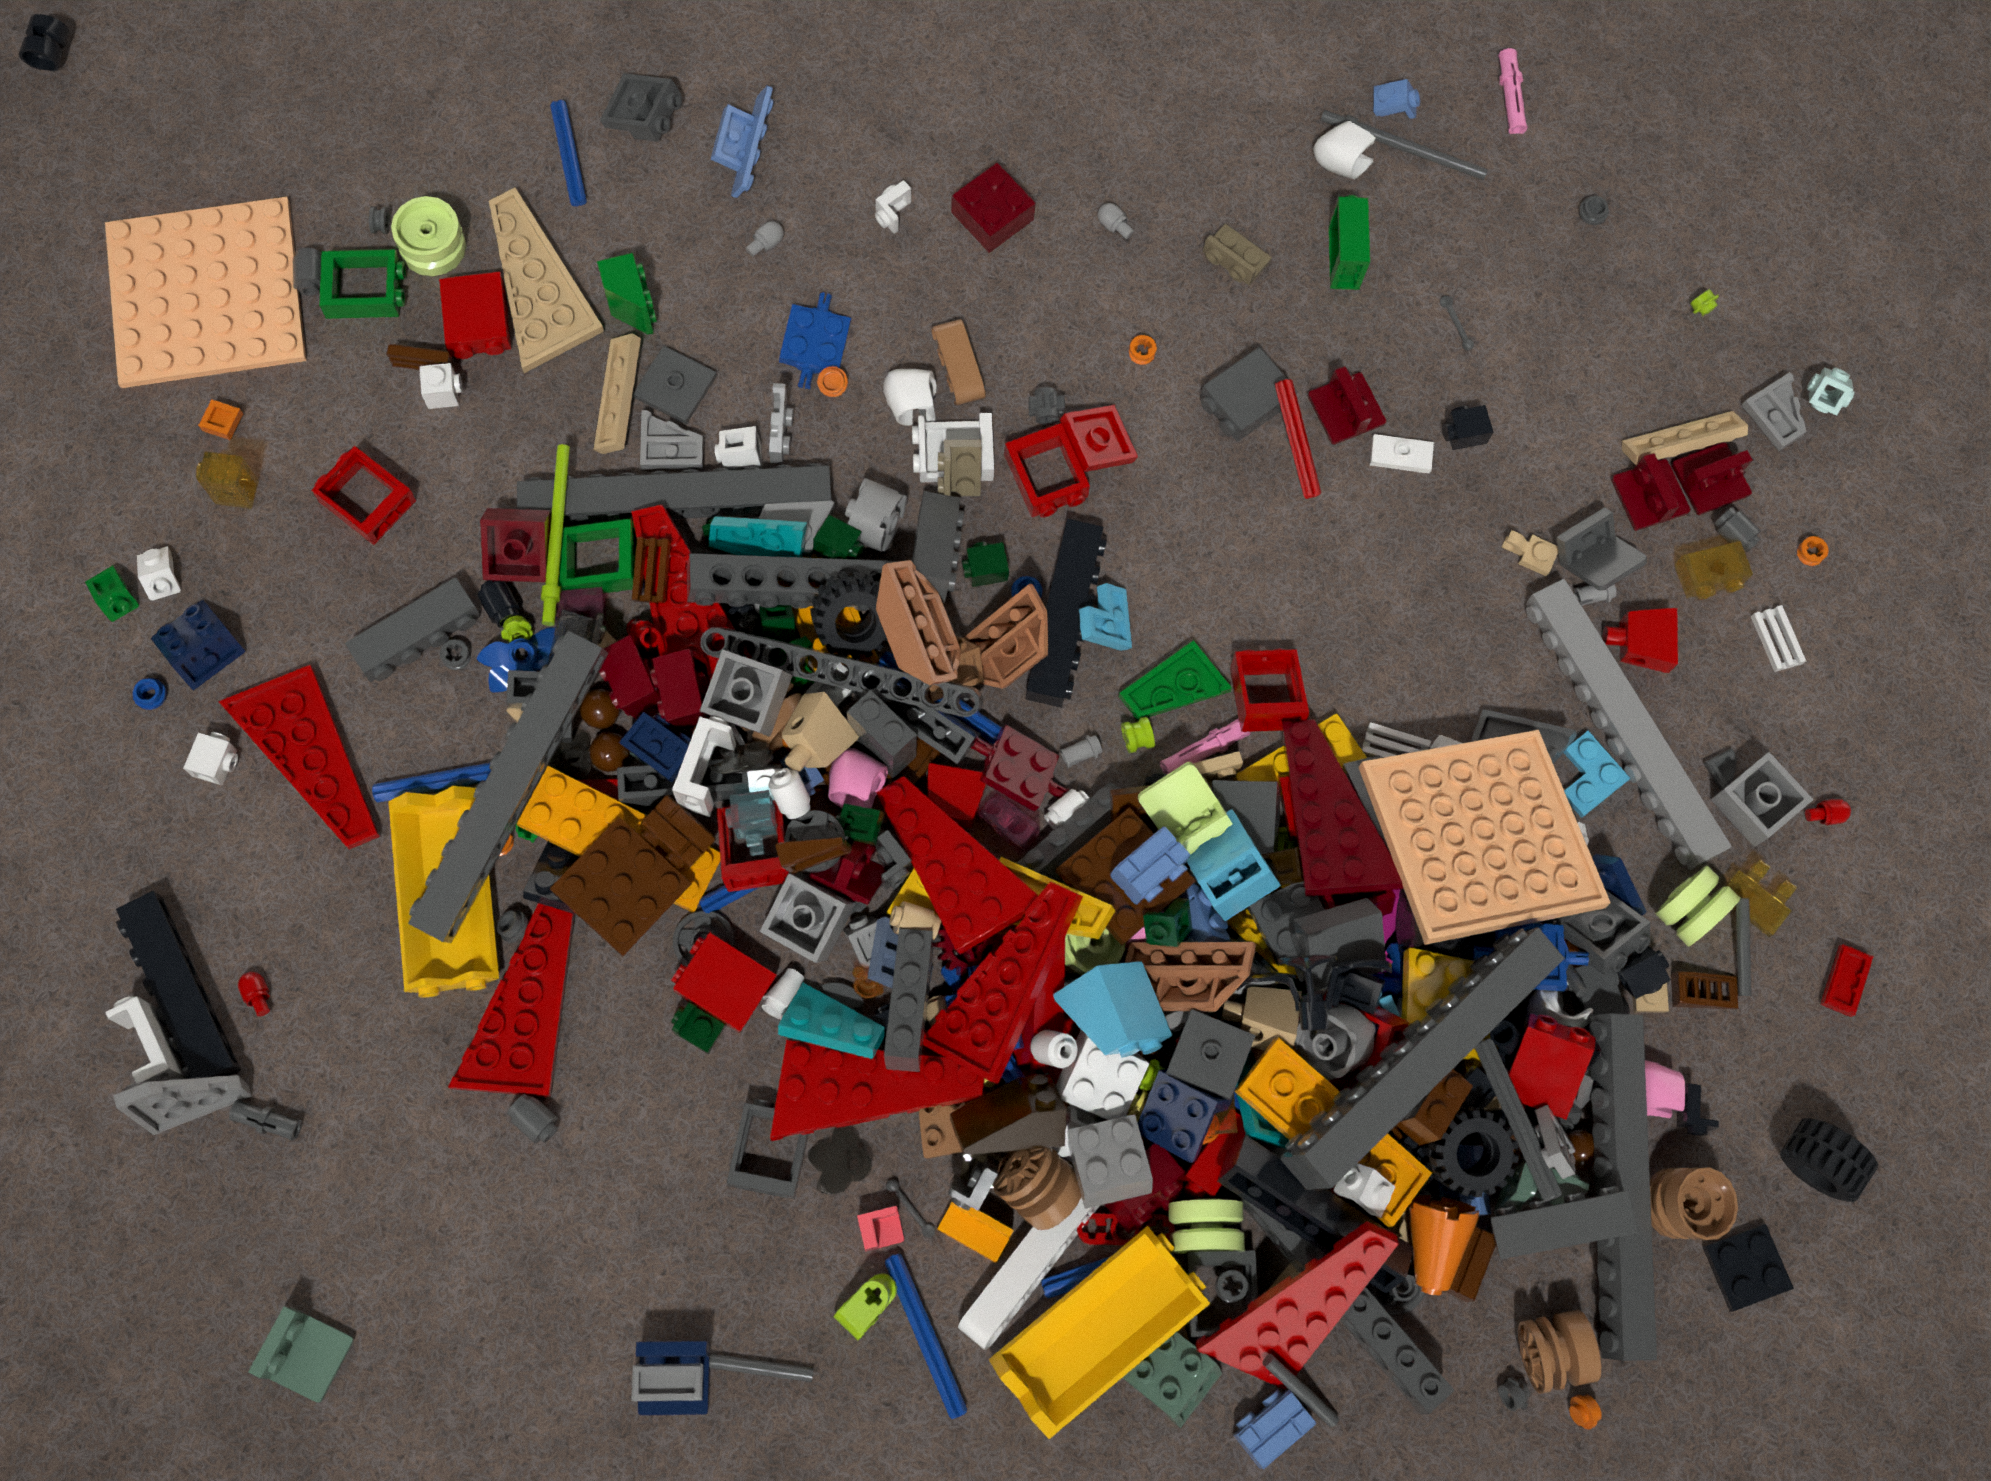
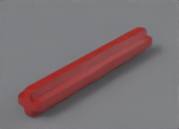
[1275,379,1321,499]

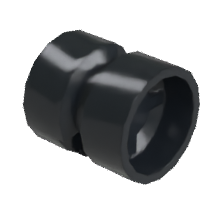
[19,14,70,72]

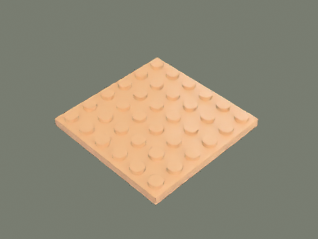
[105,197,307,388]
[1358,730,1611,945]

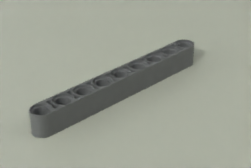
[701,627,984,717]

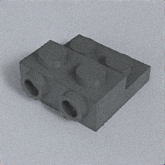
[600,73,682,142]
[1555,890,1651,975]

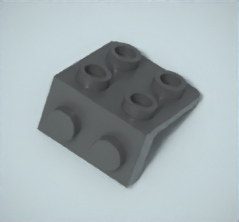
[1556,507,1647,591]

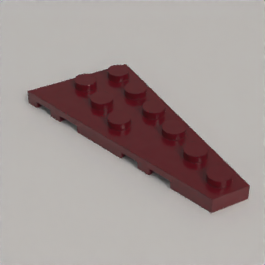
[1282,719,1404,896]

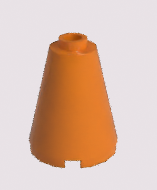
[1409,1195,1479,1295]

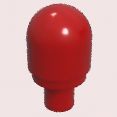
[1805,799,1851,825]
[238,972,270,1017]

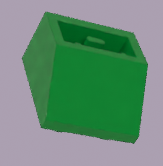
[597,253,657,335]

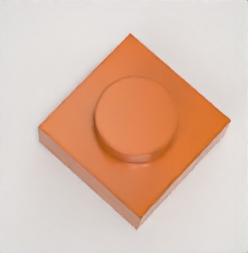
[198,399,243,440]

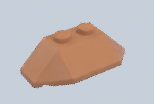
[876,560,961,685]
[964,584,1048,688]
[1125,942,1256,1012]

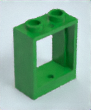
[1328,195,1370,290]
[319,250,406,319]
[558,519,637,597]

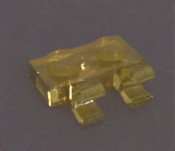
[1724,859,1797,937]

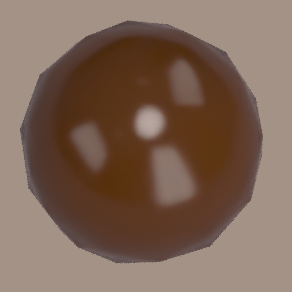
[580,689,620,729]
[589,732,630,772]
[1567,1129,1594,1171]

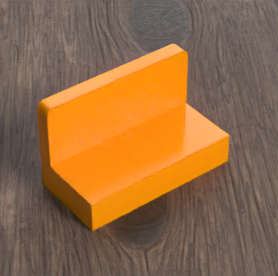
[937,1201,1014,1263]

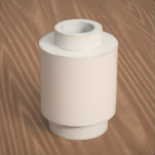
[768,768,810,819]
[1044,789,1090,830]
[1031,1030,1077,1068]

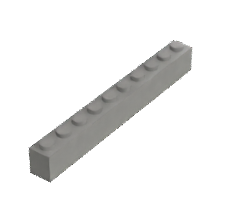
[1526,579,1732,871]

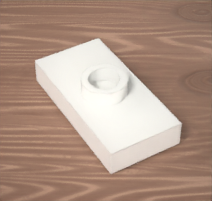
[1370,434,1434,474]

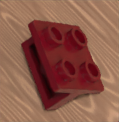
[1307,366,1387,445]
[1671,442,1753,515]
[1611,453,1691,531]
[809,841,887,905]

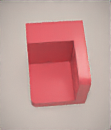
[857,1206,904,1252]

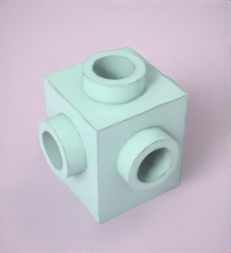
[1807,367,1855,415]

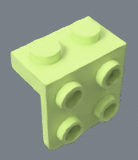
[1138,762,1233,854]

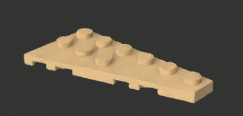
[489,188,604,373]

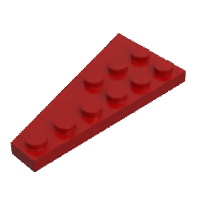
[876,776,1039,954]
[923,881,1083,1084]
[448,903,575,1097]
[770,1040,985,1141]

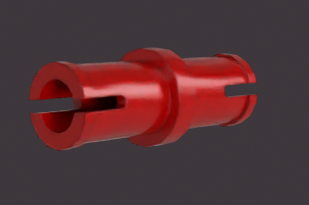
[626,619,661,648]

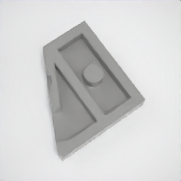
[1742,372,1806,451]
[769,383,794,464]
[640,410,704,470]
[758,500,835,558]
[1534,1105,1575,1179]

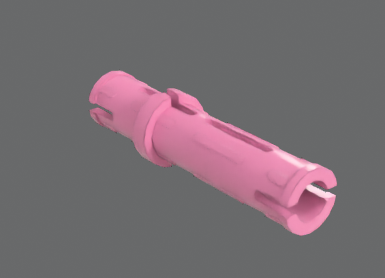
[1498,48,1528,134]
[1160,718,1251,774]

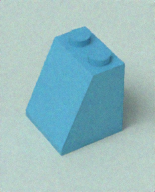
[1053,961,1172,1058]

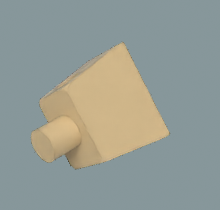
[782,692,859,772]
[1221,986,1302,1051]

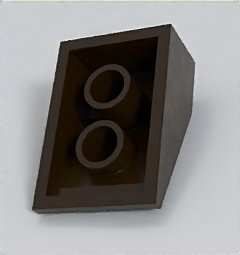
[950,1074,1067,1155]

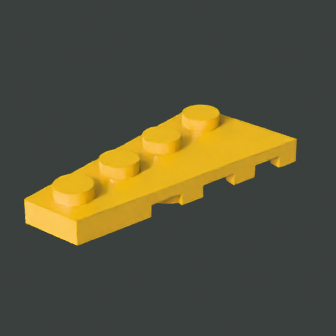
[1232,713,1367,785]
[999,857,1115,939]

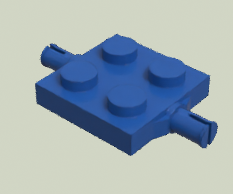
[779,293,851,389]
[1473,923,1589,991]

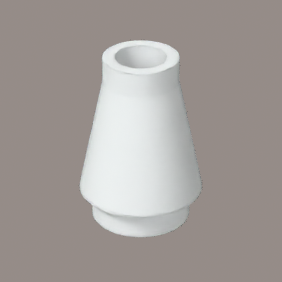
[761,968,804,1019]

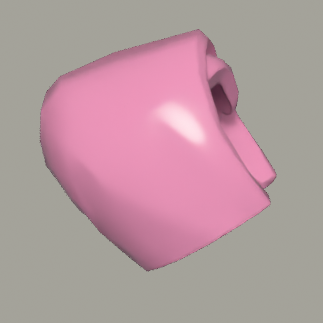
[828,748,888,808]
[1645,1060,1685,1119]

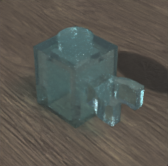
[725,790,777,856]

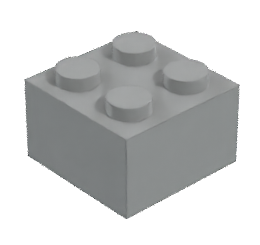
[700,649,792,737]
[1711,752,1813,848]
[760,872,856,963]
[1068,1114,1153,1209]

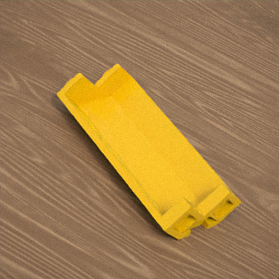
[388,786,499,998]
[989,1226,1210,1439]

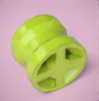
[1121,717,1155,753]

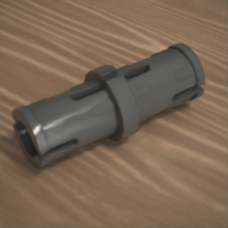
[229,1100,302,1141]

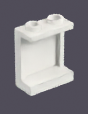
[912,413,994,482]
[672,716,736,817]
[105,996,186,1083]

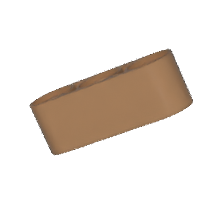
[931,319,985,406]

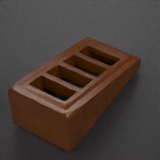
[775,837,852,874]
[1671,971,1739,1010]

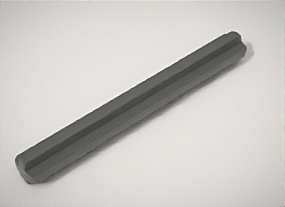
[1475,1038,1562,1202]

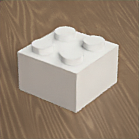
[1056,1030,1149,1120]

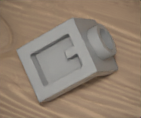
[843,915,877,970]

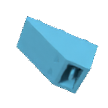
[1187,809,1281,921]

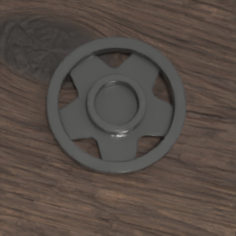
[784,810,846,873]
[673,911,735,967]

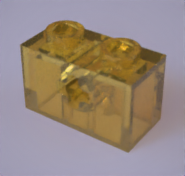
[196,451,259,509]
[1674,541,1753,600]

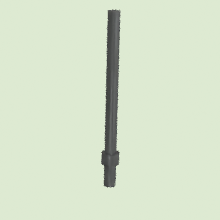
[1320,109,1488,180]

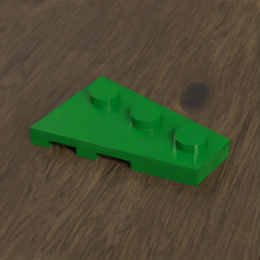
[1118,640,1232,721]

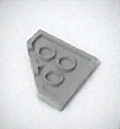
[113,1075,252,1135]

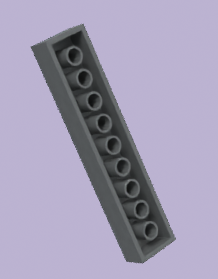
[1280,927,1565,1190]

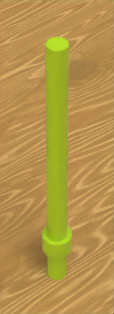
[541,444,570,626]

